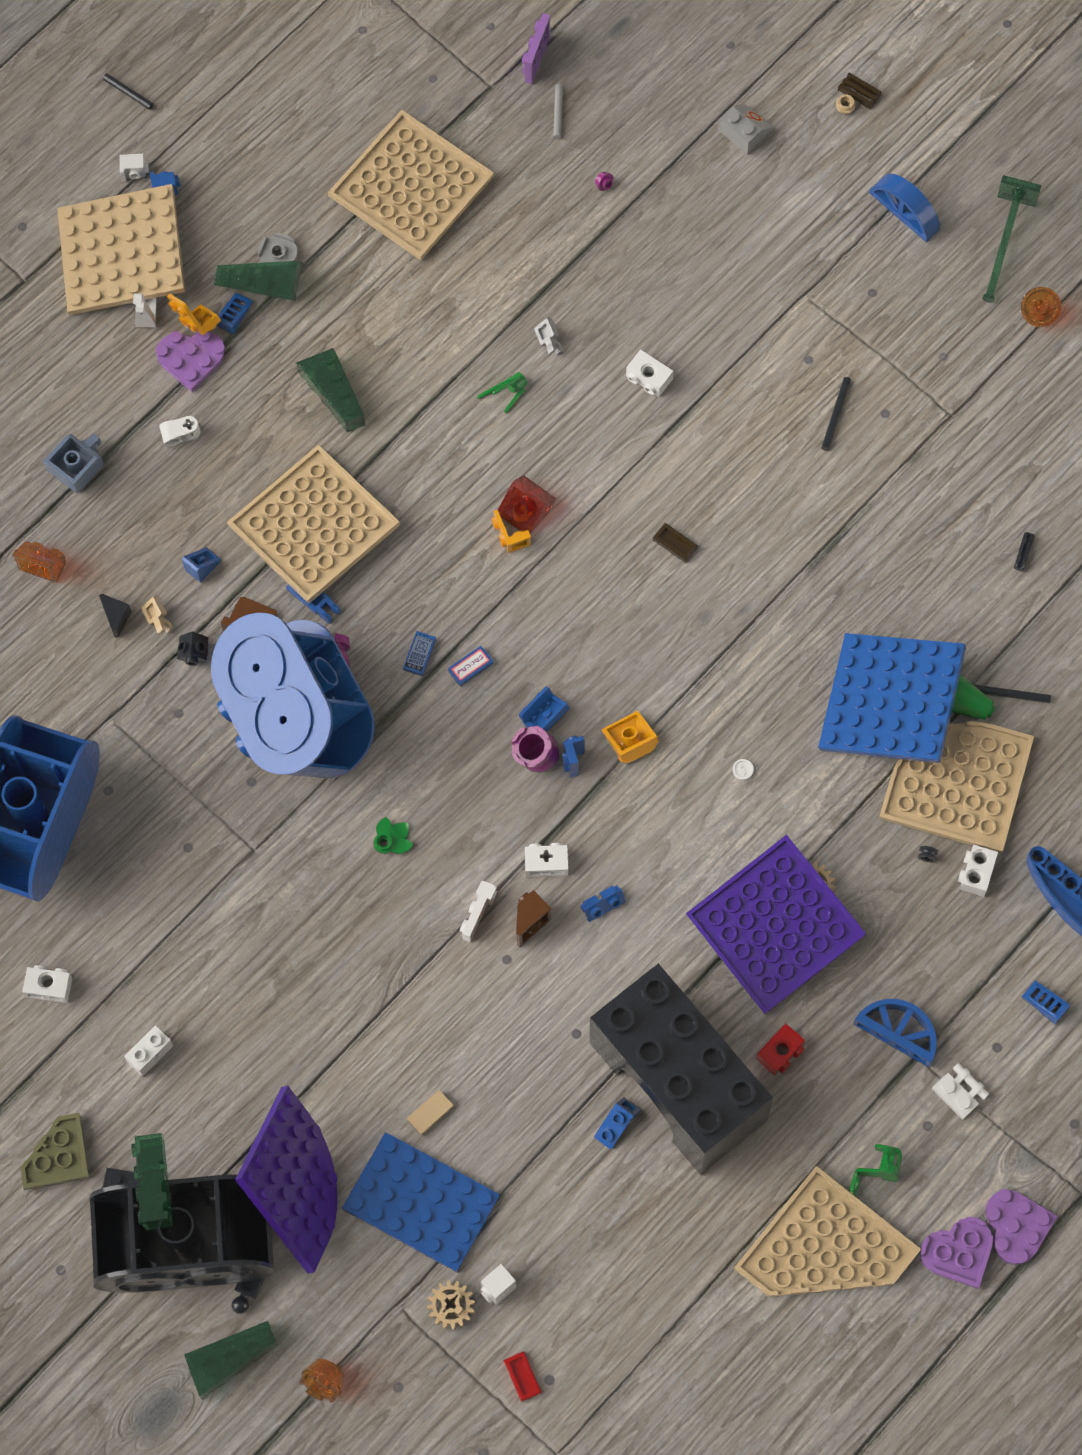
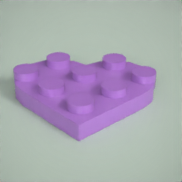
[155,331,225,392]
[985,1189,1057,1265]
[920,1217,993,1289]

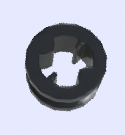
[917,846,938,863]

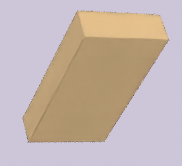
[407,1090,454,1136]

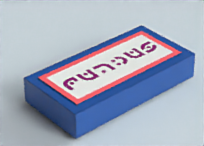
[448,646,493,686]

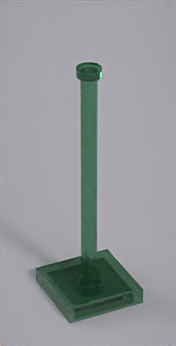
[982,175,1041,303]

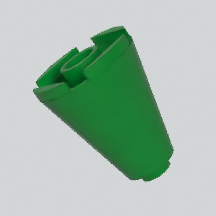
[952,674,995,720]

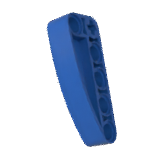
[1026,846,1082,937]

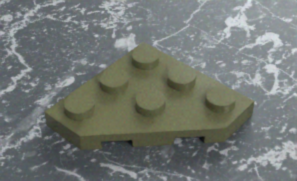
[20,1113,90,1190]

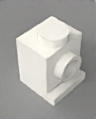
[120,154,149,182]

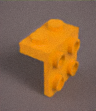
[167,294,221,335]

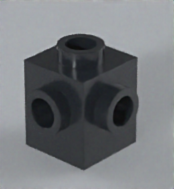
[177,631,209,666]

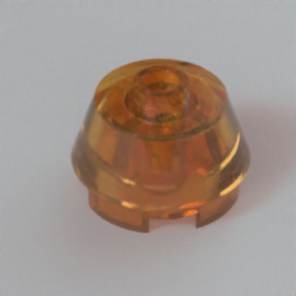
[1021,287,1061,327]
[299,1359,344,1403]

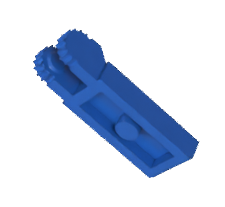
[286,584,341,624]

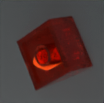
[498,475,556,534]

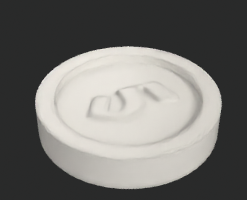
[733,759,754,780]

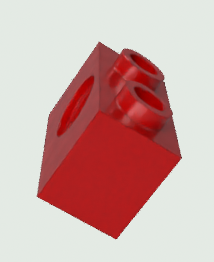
[756,1023,805,1076]

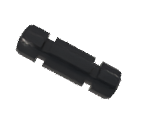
[1014,532,1035,571]

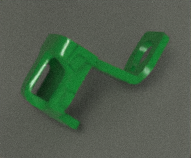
[850,1144,902,1197]

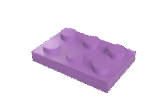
[522,13,551,84]

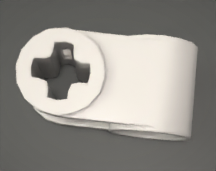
[160,416,201,447]

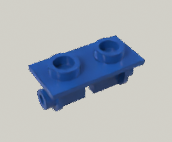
[580,885,626,922]

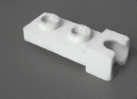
[460,881,497,942]

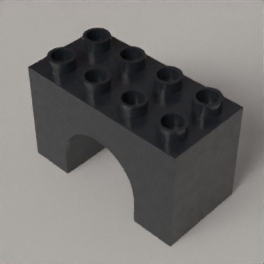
[589,963,773,1175]

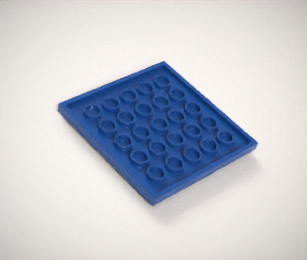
[818,633,966,763]

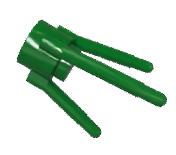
[477,372,528,413]

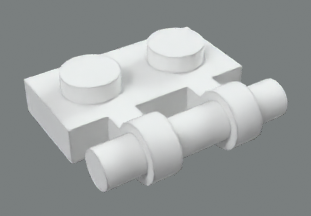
[932,1063,989,1120]

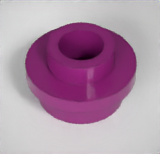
[595,172,614,191]

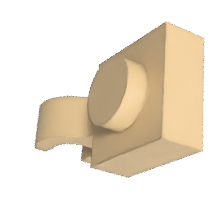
[141,596,173,634]

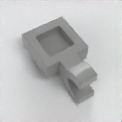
[534,318,564,355]

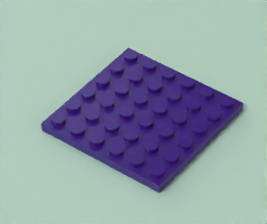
[686,834,867,1015]

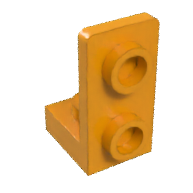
[491,510,531,553]

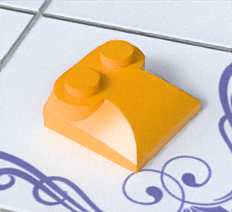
[601,711,659,763]

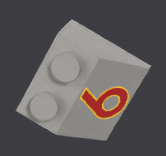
[718,104,774,154]

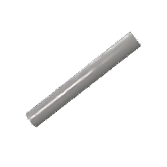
[553,84,563,139]

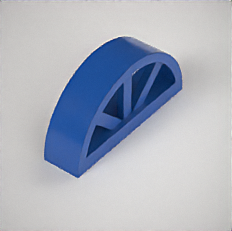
[869,173,940,242]
[853,999,936,1068]

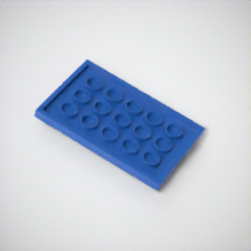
[342,1132,500,1273]

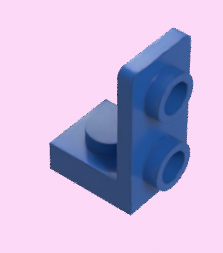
[594,1097,641,1149]

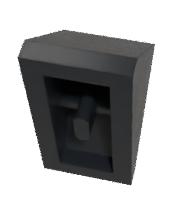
[99,594,131,638]

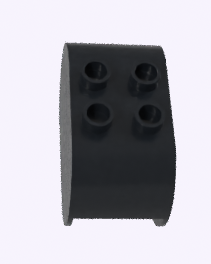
[89,1174,274,1293]

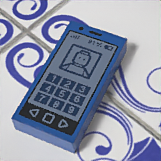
[403,631,436,676]

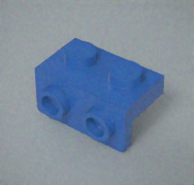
[519,686,570,732]
[562,736,585,778]

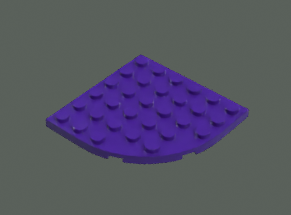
[235,1086,338,1274]

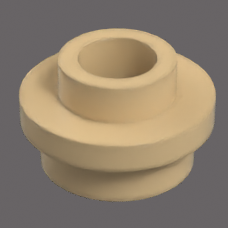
[836,95,856,114]

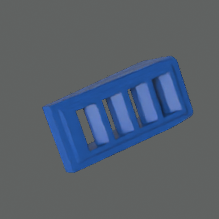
[217,292,253,334]
[1022,980,1070,1024]

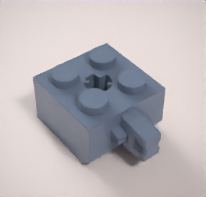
[43,433,104,494]

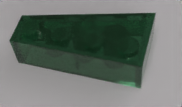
[214,261,303,301]
[296,348,366,432]
[131,1133,173,1230]
[184,1321,278,1400]

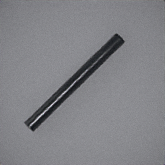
[821,377,851,451]
[973,684,1051,703]

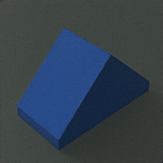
[182,547,221,583]

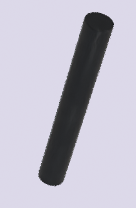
[103,73,154,110]

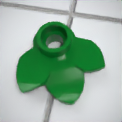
[373,817,413,854]

